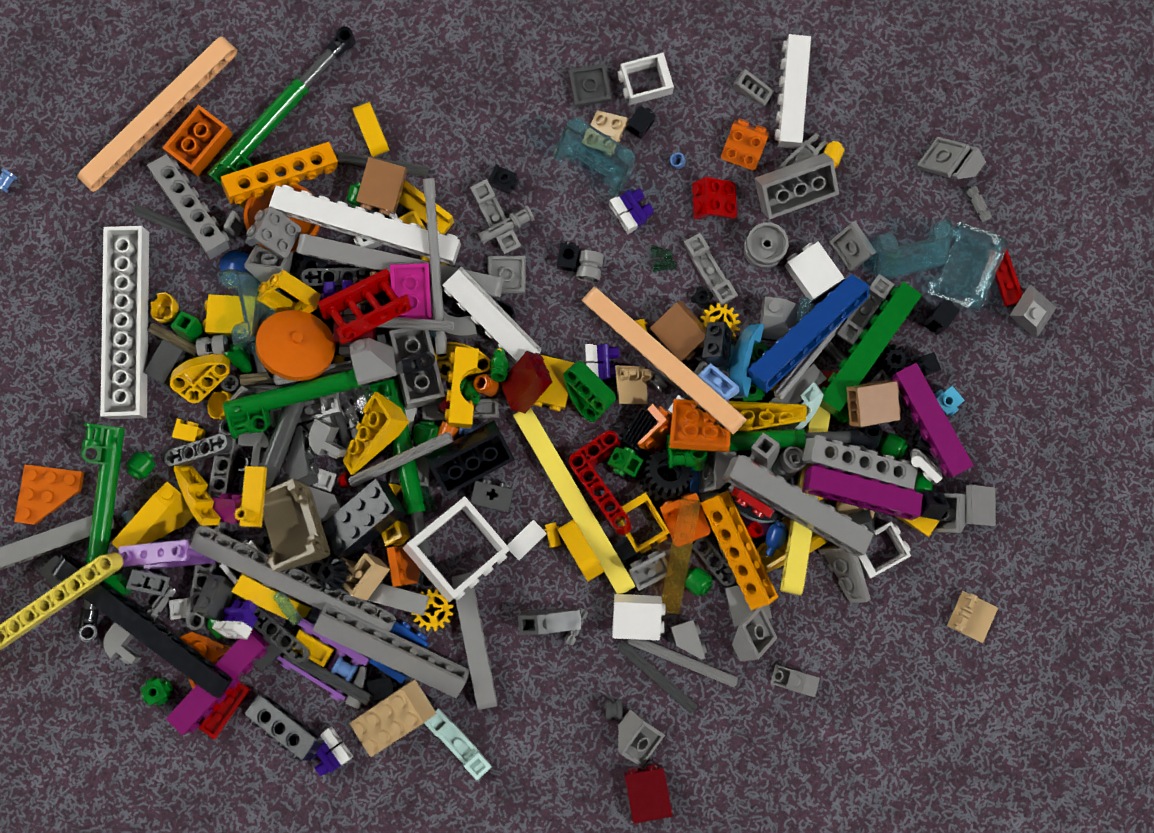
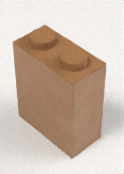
[356,157,407,216]
[650,300,706,361]
[846,380,900,427]

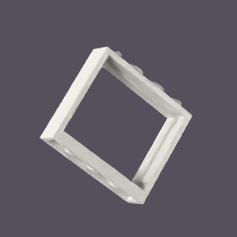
[403,496,510,602]

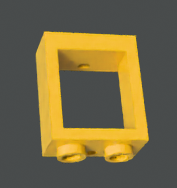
[257,270,321,313]
[618,492,670,554]

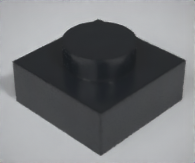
[612,537,638,562]

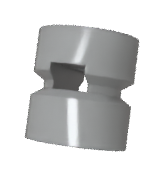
[576,250,604,283]
[196,334,229,356]
[772,446,806,480]

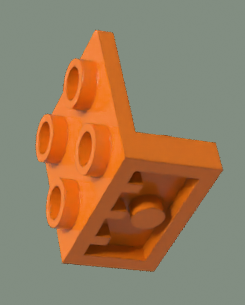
[387,546,430,587]

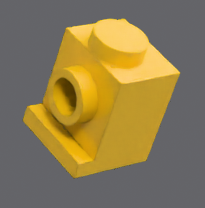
[172,419,206,442]
[381,520,411,546]

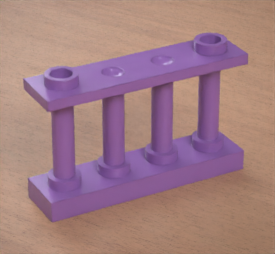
[119,540,215,569]
[277,617,371,701]

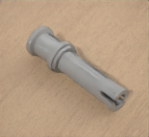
[478,205,535,244]

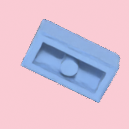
[698,363,740,401]

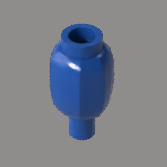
[765,521,788,557]

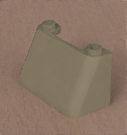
[263,479,330,572]

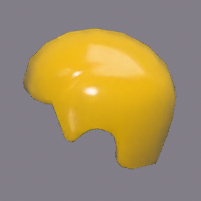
[150,292,179,323]
[207,391,233,420]

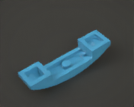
[729,323,764,398]

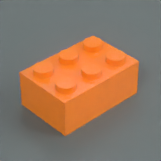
[162,105,233,177]

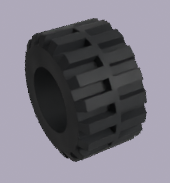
[639,449,692,503]

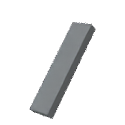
[422,398,499,421]

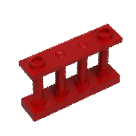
[317,268,411,344]

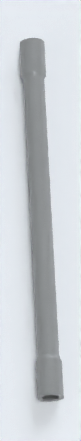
[423,178,448,354]

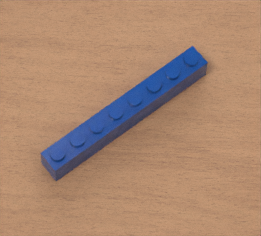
[748,274,869,393]

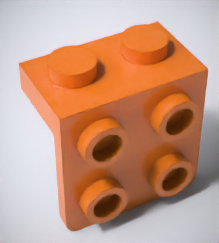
[721,119,769,170]
[638,404,672,454]
[660,493,711,547]

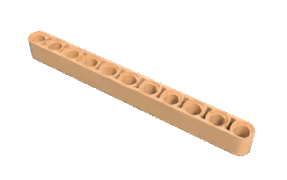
[78,37,237,192]
[581,286,746,435]

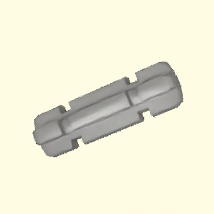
[967,186,992,222]
[146,585,176,619]
[564,608,588,645]

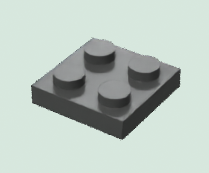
[569,64,612,107]

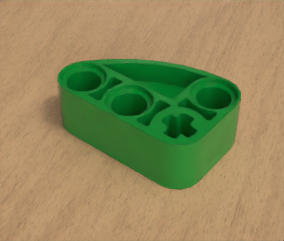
[563,361,616,422]

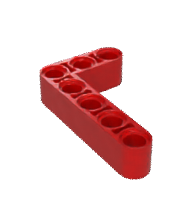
[569,431,631,535]

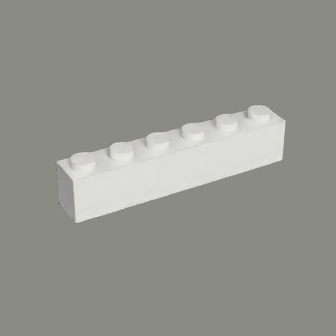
[775,34,811,149]
[442,267,541,364]

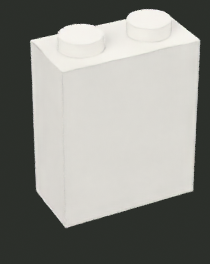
[784,242,844,303]
[612,594,666,640]

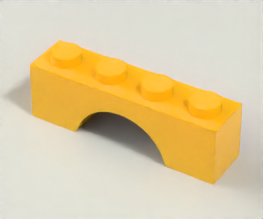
[445,346,479,429]

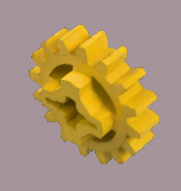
[699,303,741,339]
[411,589,454,631]

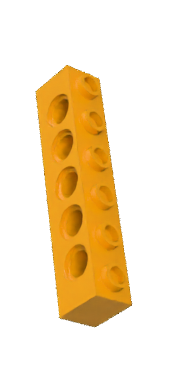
[221,142,338,204]
[701,490,778,610]

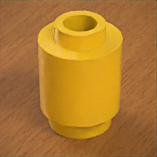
[823,141,845,168]

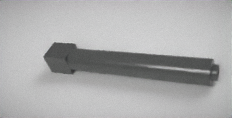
[258,378,314,491]

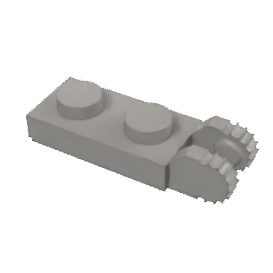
[779,133,827,169]

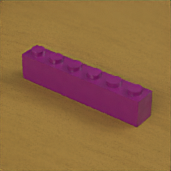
[892,363,974,478]
[802,464,923,520]
[166,628,270,736]

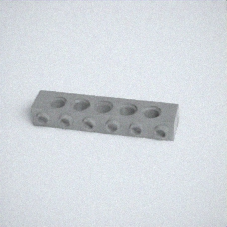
[147,154,230,260]
[802,435,918,489]

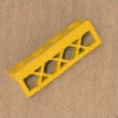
[399,180,454,235]

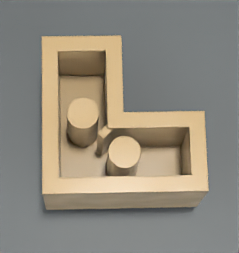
[341,553,390,601]

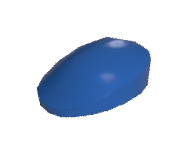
[220,251,252,281]

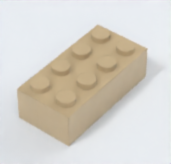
[349,680,437,757]

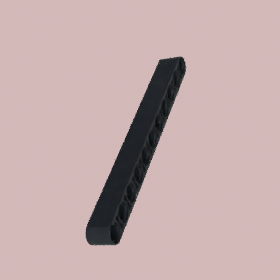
[51,554,233,698]

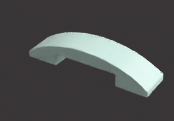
[768,382,824,430]
[424,708,492,780]

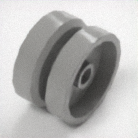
[744,222,789,269]

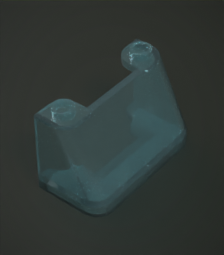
[553,118,636,197]
[869,218,953,280]
[928,221,1008,312]
[219,269,277,355]

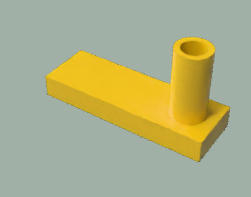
[235,466,267,527]

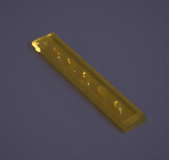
[661,498,701,614]

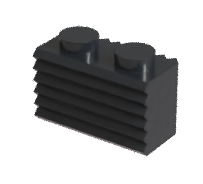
[619,408,658,453]

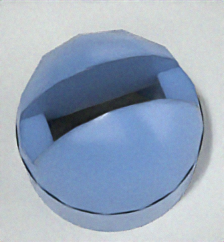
[670,153,685,169]

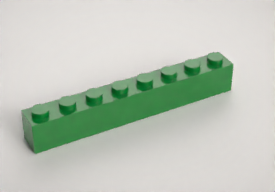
[820,282,922,417]

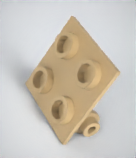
[582,111,629,155]
[615,365,654,404]
[947,591,998,643]

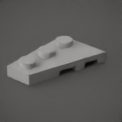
[818,546,871,603]

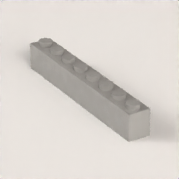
[722,455,874,556]
[312,602,470,699]

